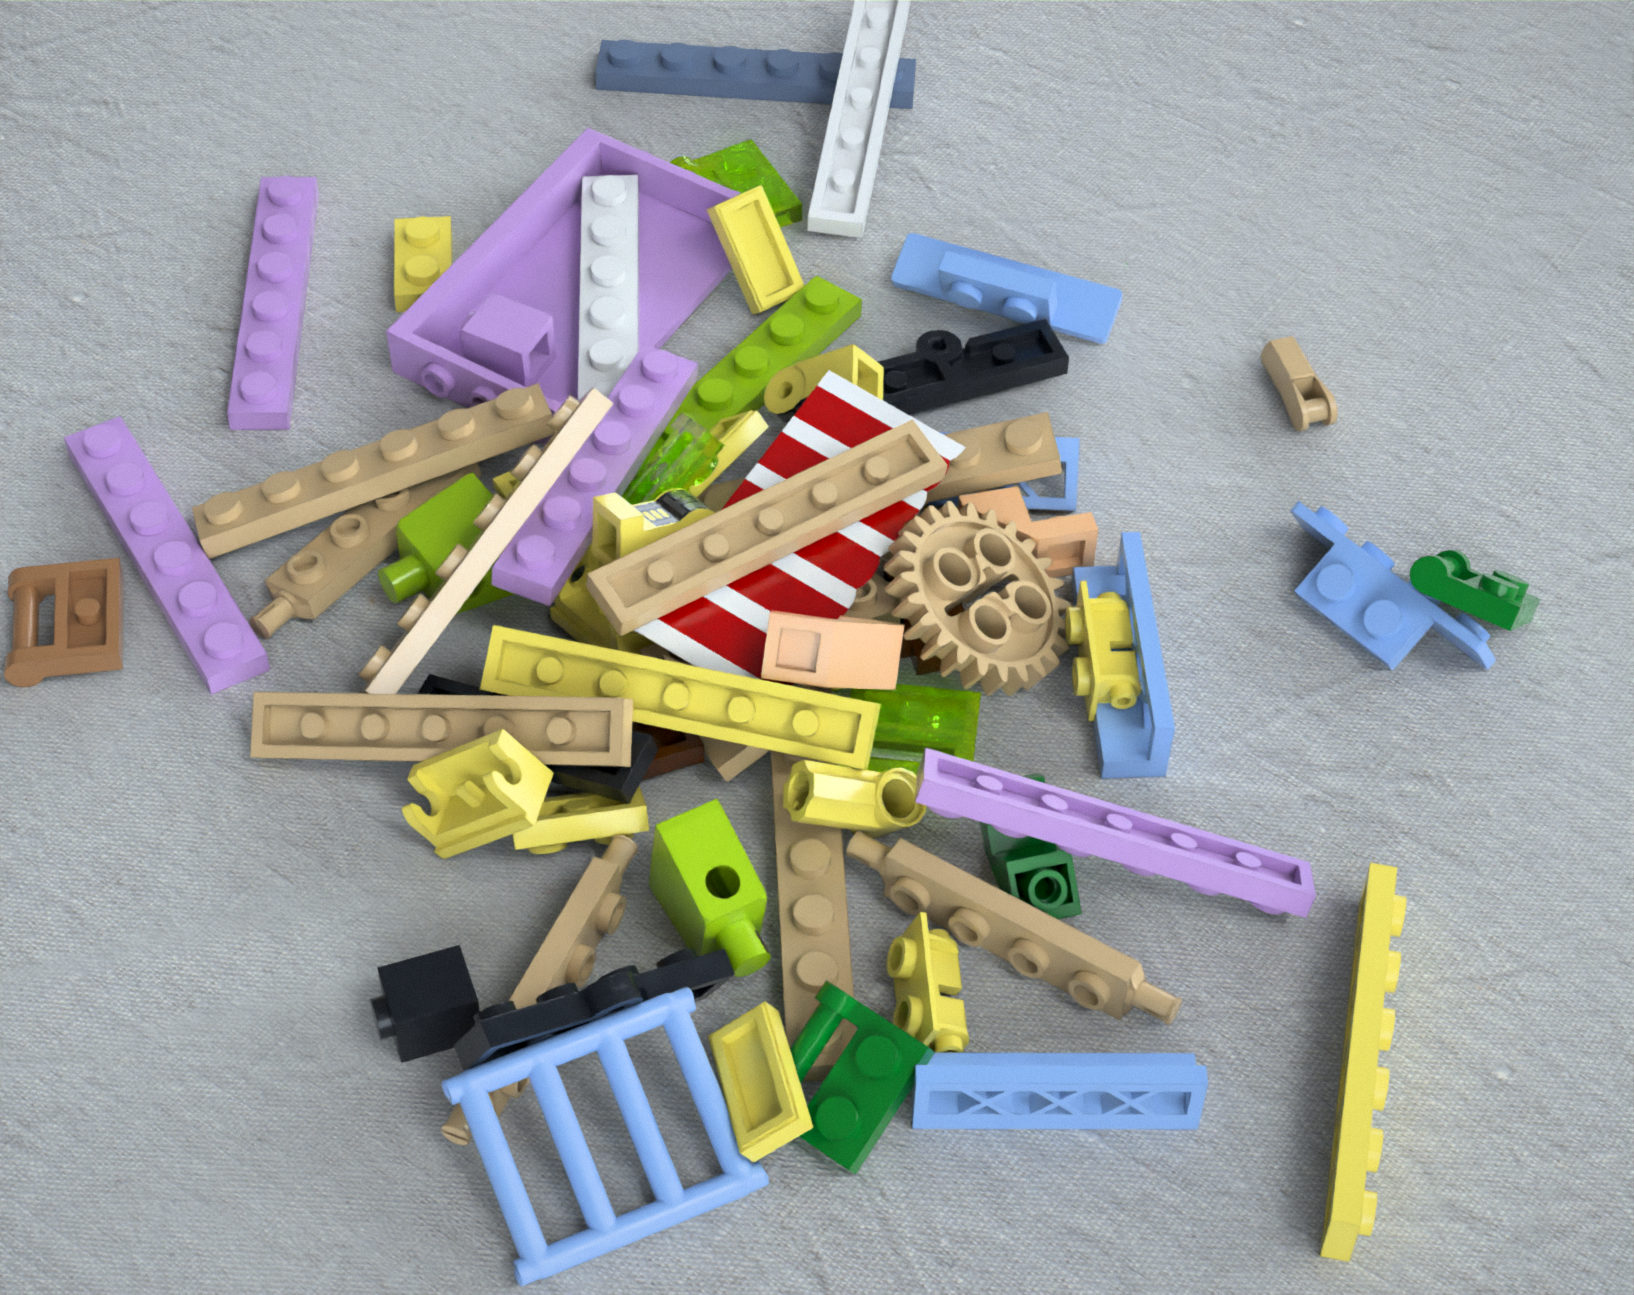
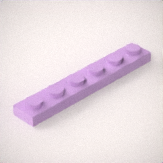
[227,176,319,430]
[491,344,698,606]
[64,416,270,695]
[915,748,1316,918]

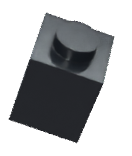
[370,945,480,1063]

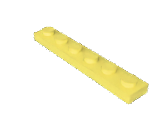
[480,625,881,770]
[1320,862,1407,1262]

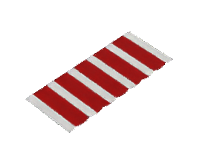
[634,370,966,686]

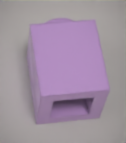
[459,292,556,387]

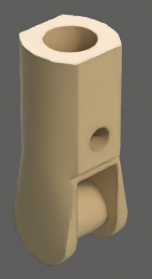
[1260,336,1338,432]

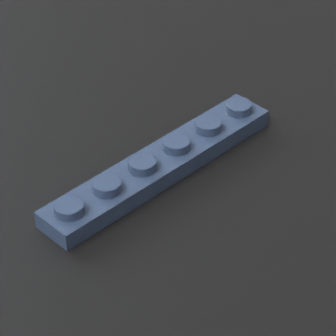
[595,39,916,109]

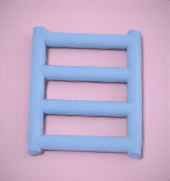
[441,987,769,1286]

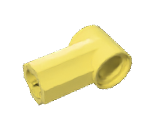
[783,760,927,839]

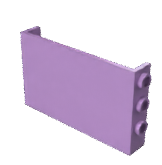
[386,128,740,445]

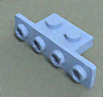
[891,233,1122,344]
[1290,501,1496,671]

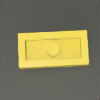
[394,216,453,312]
[512,786,649,854]

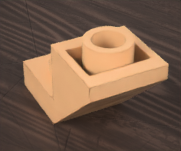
[958,486,1098,578]
[761,610,905,690]

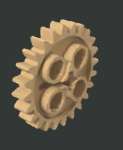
[884,501,1071,696]

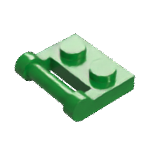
[1409,549,1541,631]
[790,980,935,1174]

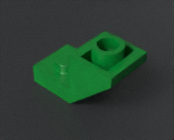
[980,773,1082,919]

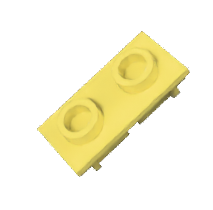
[1065,581,1142,721]
[887,912,969,1053]

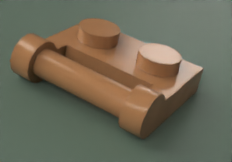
[4,558,124,687]

